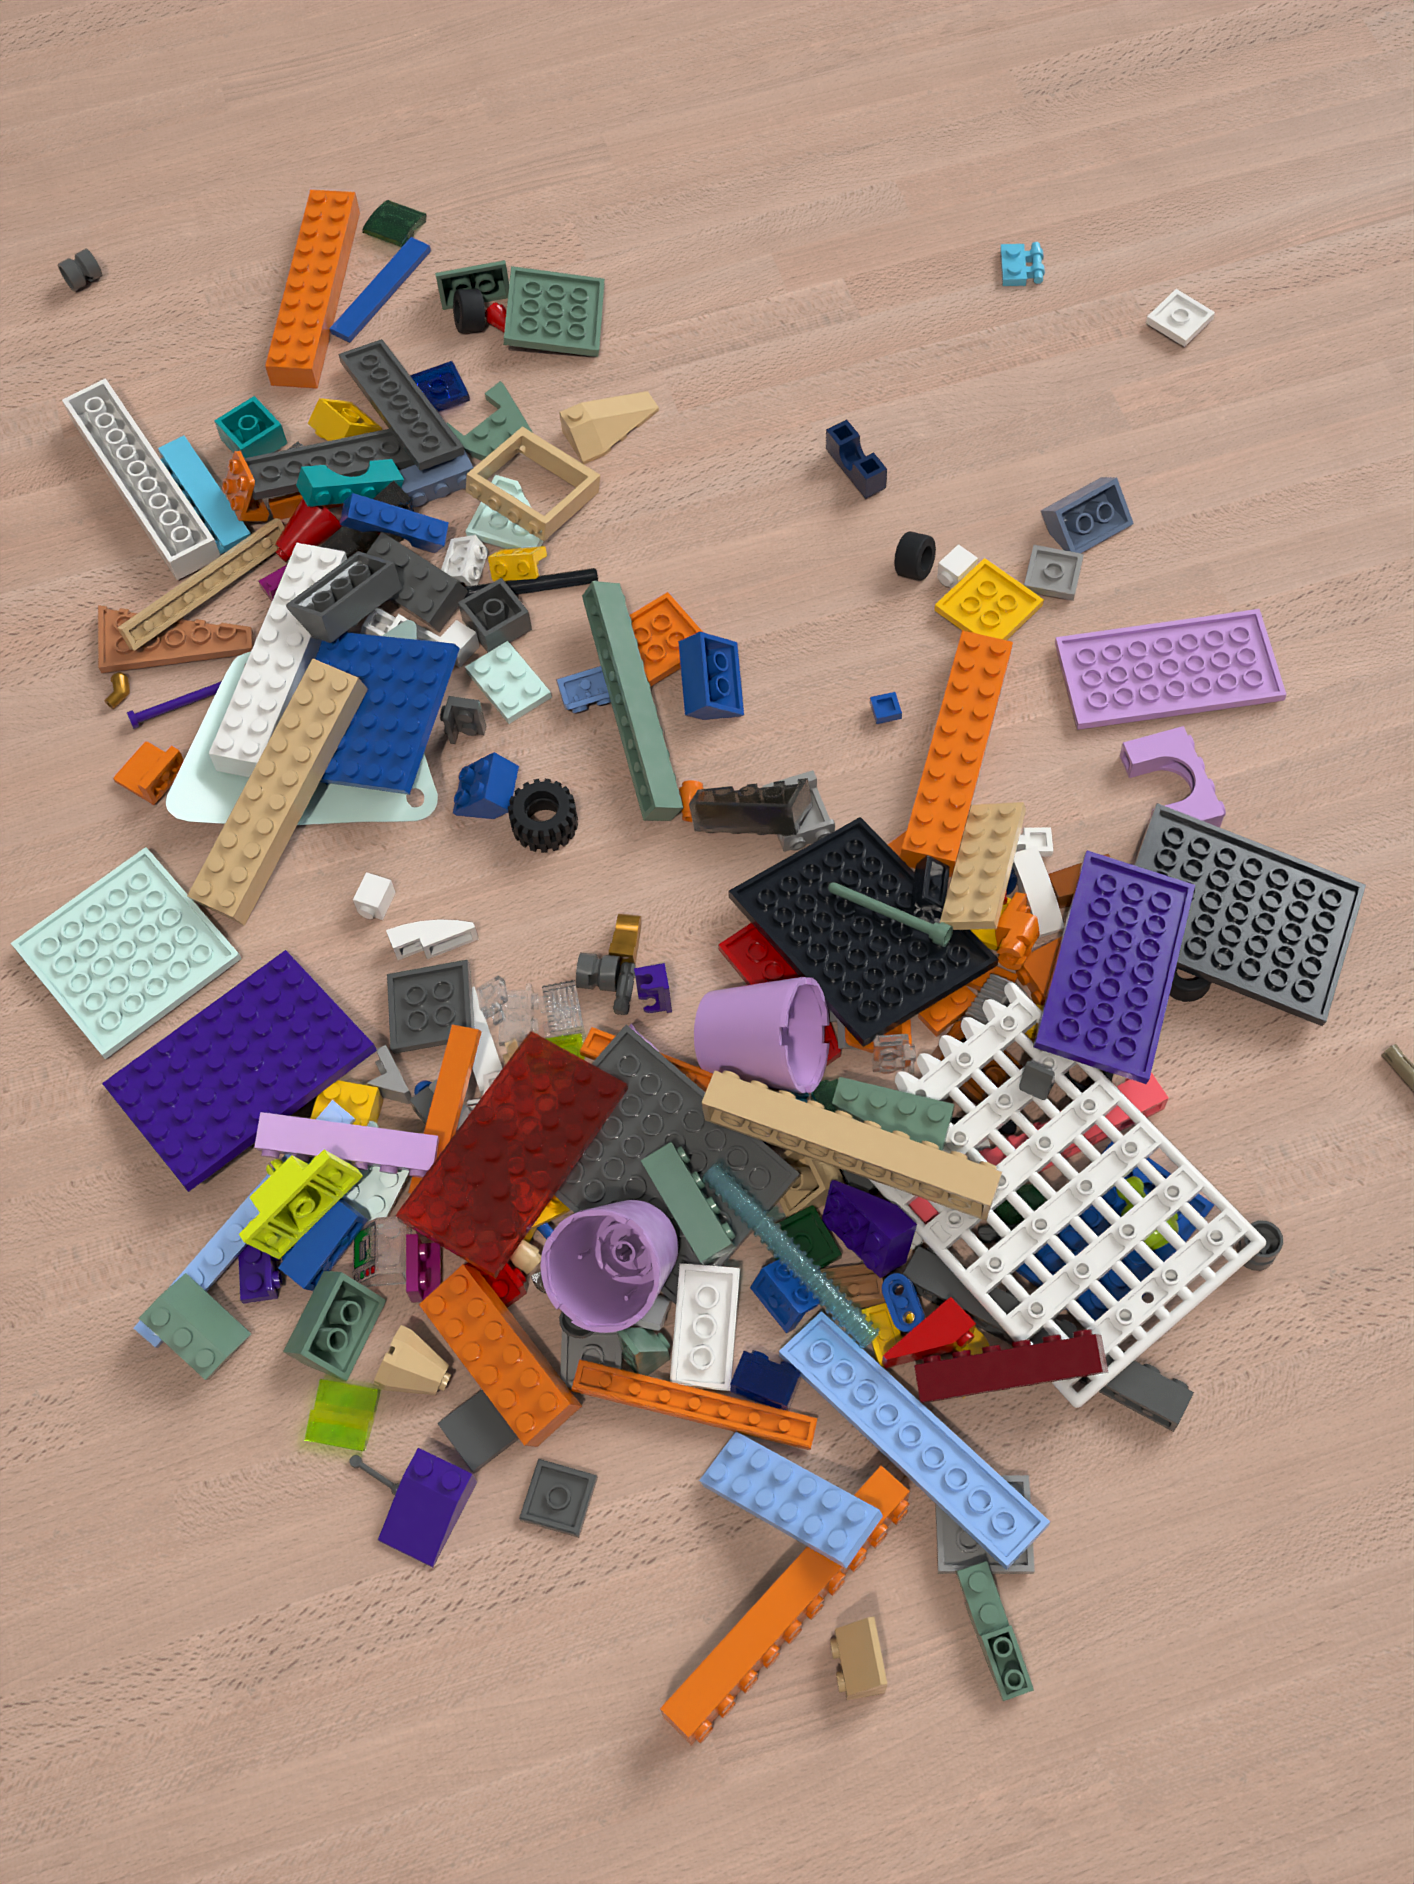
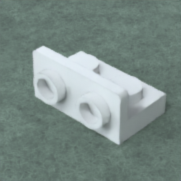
[441,535,488,586]

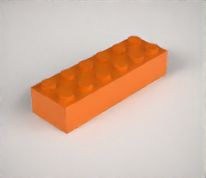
[419,1264,582,1447]

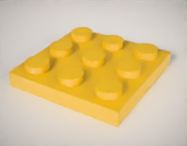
[934,558,1044,640]

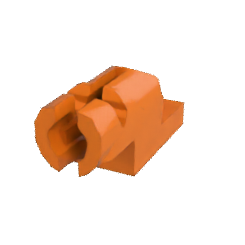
[995,892,1040,971]

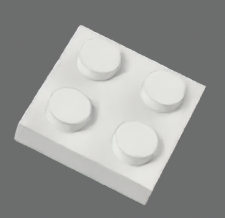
[1146,289,1215,347]

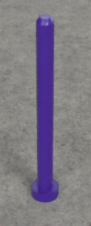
[127,681,222,729]

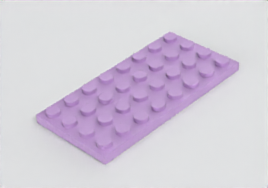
[1055,609,1287,730]

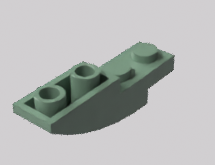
[955,1561,1034,1701]

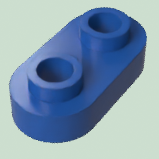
[882,1273,925,1333]

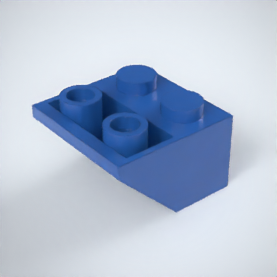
[453,752,519,819]

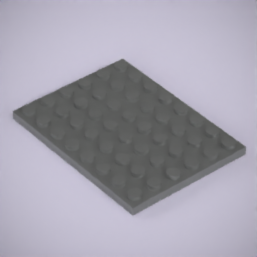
[511,1024,801,1304]

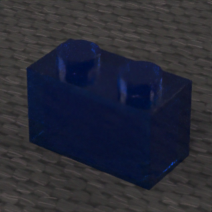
[730,1350,801,1411]

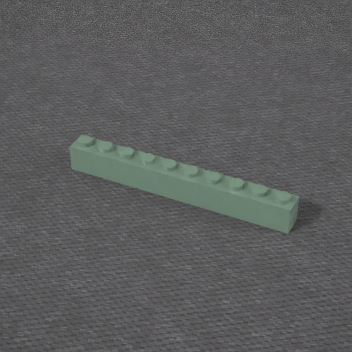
[582,581,683,821]

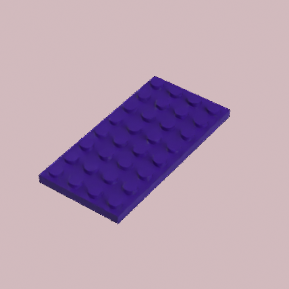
[1033,850,1195,1084]

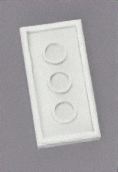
[670,1263,740,1391]

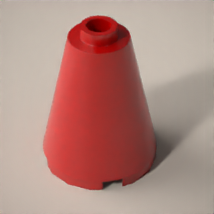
[275,498,343,562]

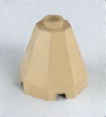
[373,1325,452,1395]

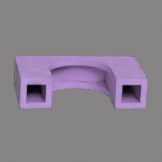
[1120,726,1226,827]

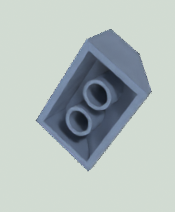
[1041,477,1134,553]

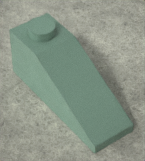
[617,1327,670,1376]

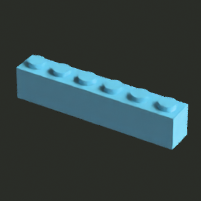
[158,435,251,555]

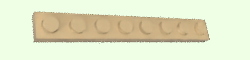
[118,518,285,651]

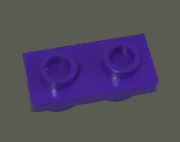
[238,1245,282,1304]

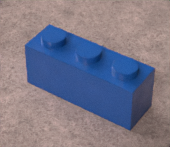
[278,1199,368,1291]

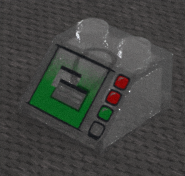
[353,1215,412,1287]

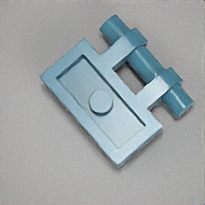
[1000,242,1045,286]

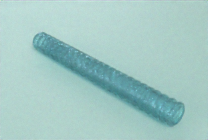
[702,1162,880,1349]

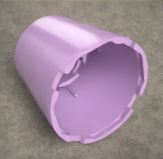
[694,977,830,1094]
[541,1200,678,1333]

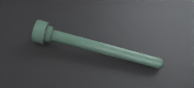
[828,882,953,947]

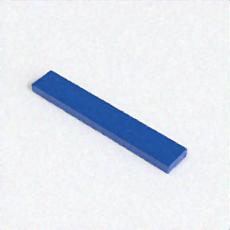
[330,237,431,343]

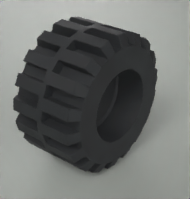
[508,778,578,853]

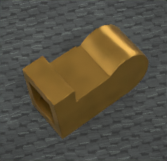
[609,913,641,965]

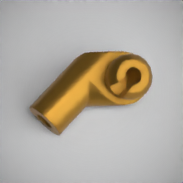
[104,672,130,709]

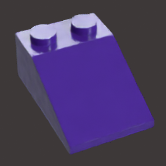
[378,1448,477,1568]

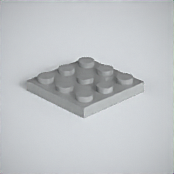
[935,1475,1035,1574]

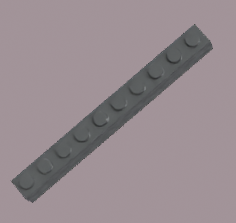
[901,1246,1194,1432]

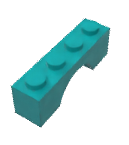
[296,459,404,507]

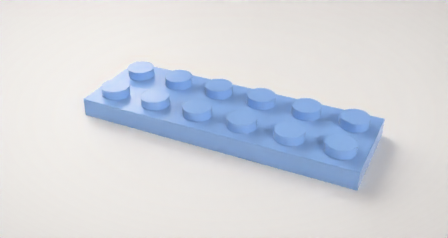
[699,1432,883,1568]

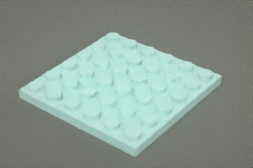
[11,847,242,1059]

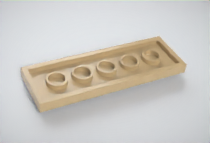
[940,802,1026,930]

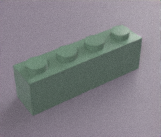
[641,1142,736,1265]

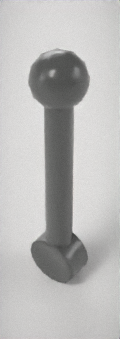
[349,1455,399,1495]

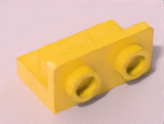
[488,546,547,581]

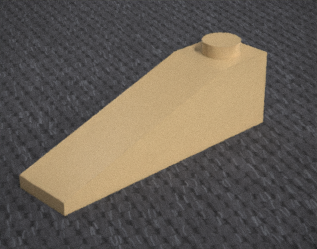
[559,391,659,464]

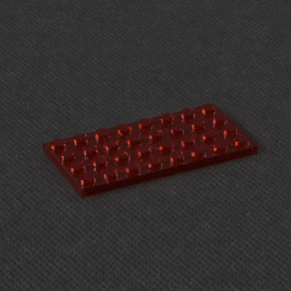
[395,1031,628,1278]

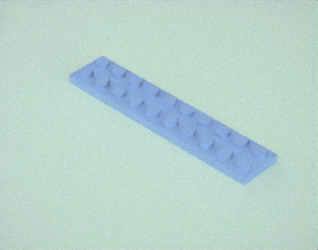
[779,1311,1050,1570]

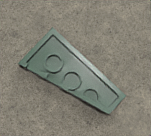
[832,1077,954,1151]

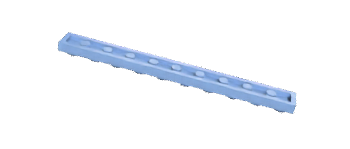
[133,1100,355,1348]

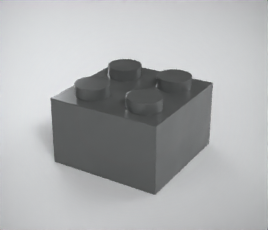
[458,578,532,653]

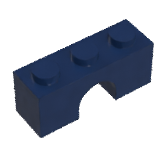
[826,419,887,499]

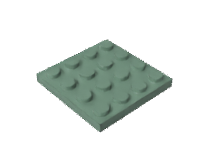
[503,266,605,357]

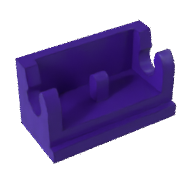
[634,963,672,1013]

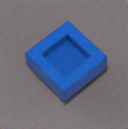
[870,692,902,724]

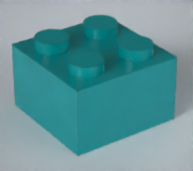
[214,396,288,458]

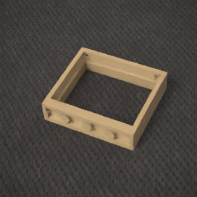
[466,426,601,541]

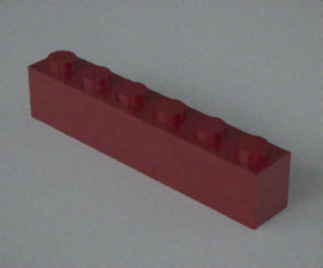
[914,1329,1109,1403]

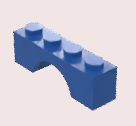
[339,493,449,553]

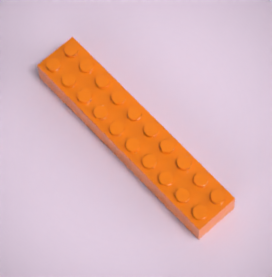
[265,190,360,389]
[900,630,1013,878]
[660,1466,910,1746]

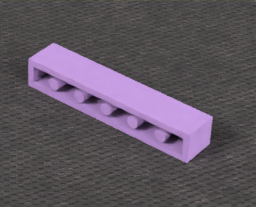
[255,1112,439,1178]

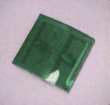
[362,200,426,247]

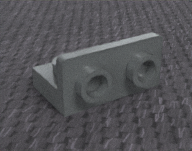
[440,696,487,744]

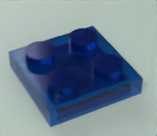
[410,361,470,412]

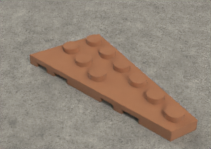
[98,605,254,673]

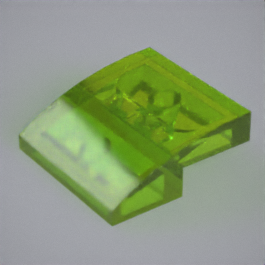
[304,1379,381,1451]

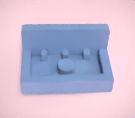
[556,666,611,713]

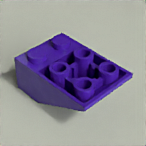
[822,1180,917,1278]

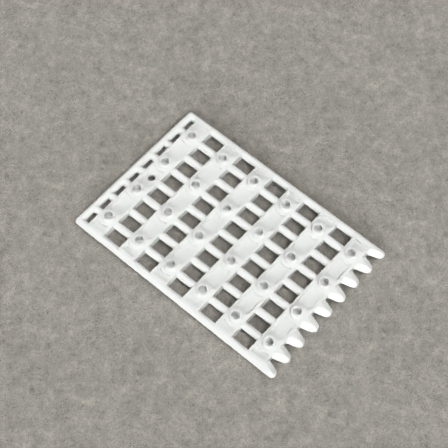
[852,982,1266,1408]

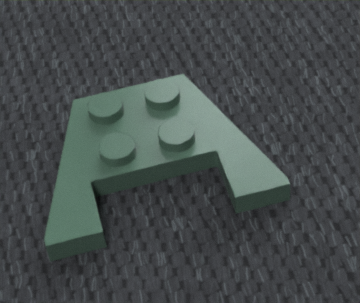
[446,381,533,461]

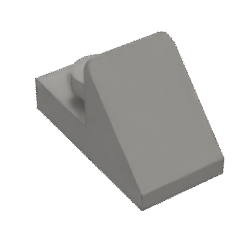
[367,1045,412,1104]

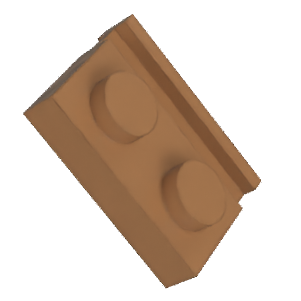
[820,1264,886,1312]

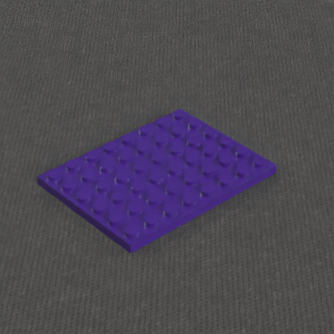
[102,950,377,1192]

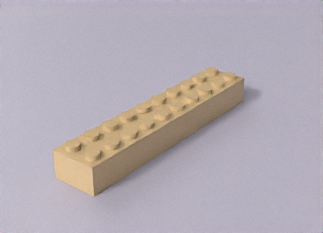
[187,658,368,926]
[702,1071,1002,1221]

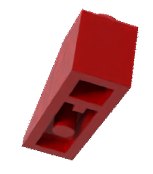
[882,1297,976,1368]

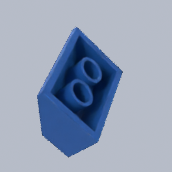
[679,632,744,720]

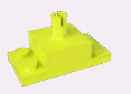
[239,1149,363,1259]

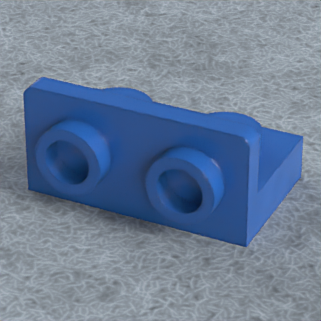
[750,1258,820,1334]

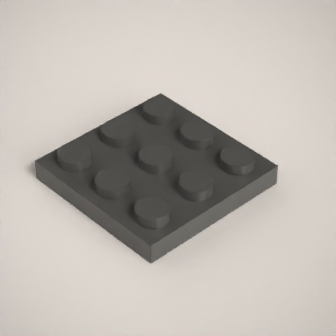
[387,960,475,1054]

